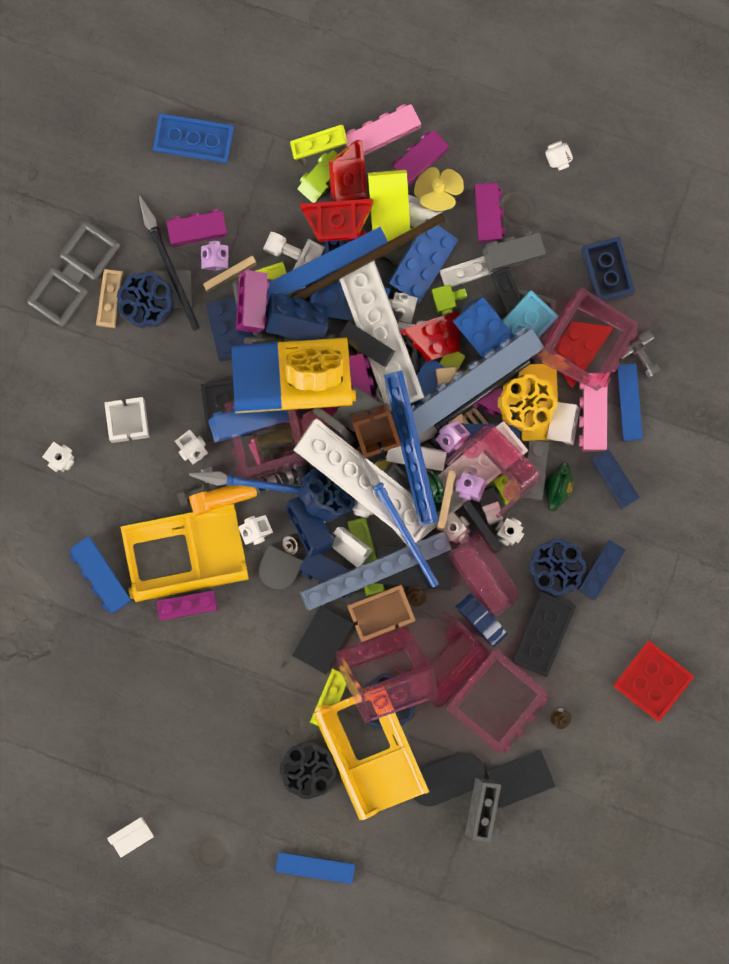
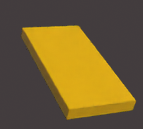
[518,363,558,442]

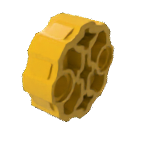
[285,346,343,391]
[498,374,557,431]

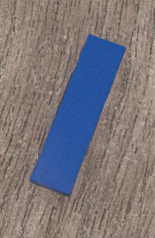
[617,364,643,441]
[275,852,355,884]

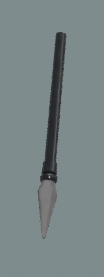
[139,196,200,331]
[418,360,531,443]

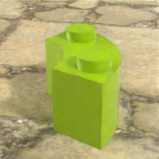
[298,150,338,203]

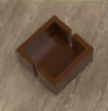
[350,403,401,458]

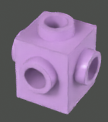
[201,241,229,271]
[435,420,471,453]
[454,472,486,502]

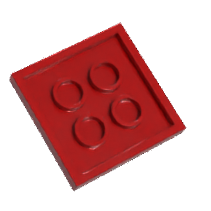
[613,640,695,722]

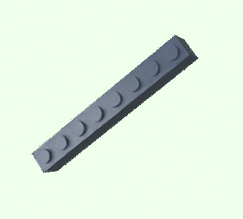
[411,327,545,436]
[300,532,452,610]

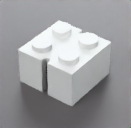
[104,397,150,443]

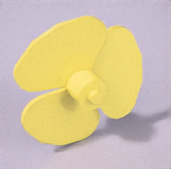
[414,167,464,211]

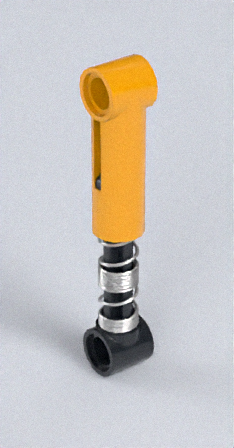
[189,461,310,516]

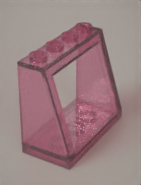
[534,287,639,391]
[223,401,310,479]
[446,531,521,617]
[336,626,438,723]
[445,648,549,754]

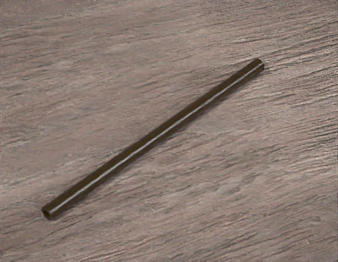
[289,213,446,299]

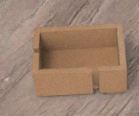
[347,585,416,643]

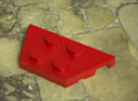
[329,140,367,201]
[300,199,374,242]
[400,311,460,362]
[550,321,613,389]

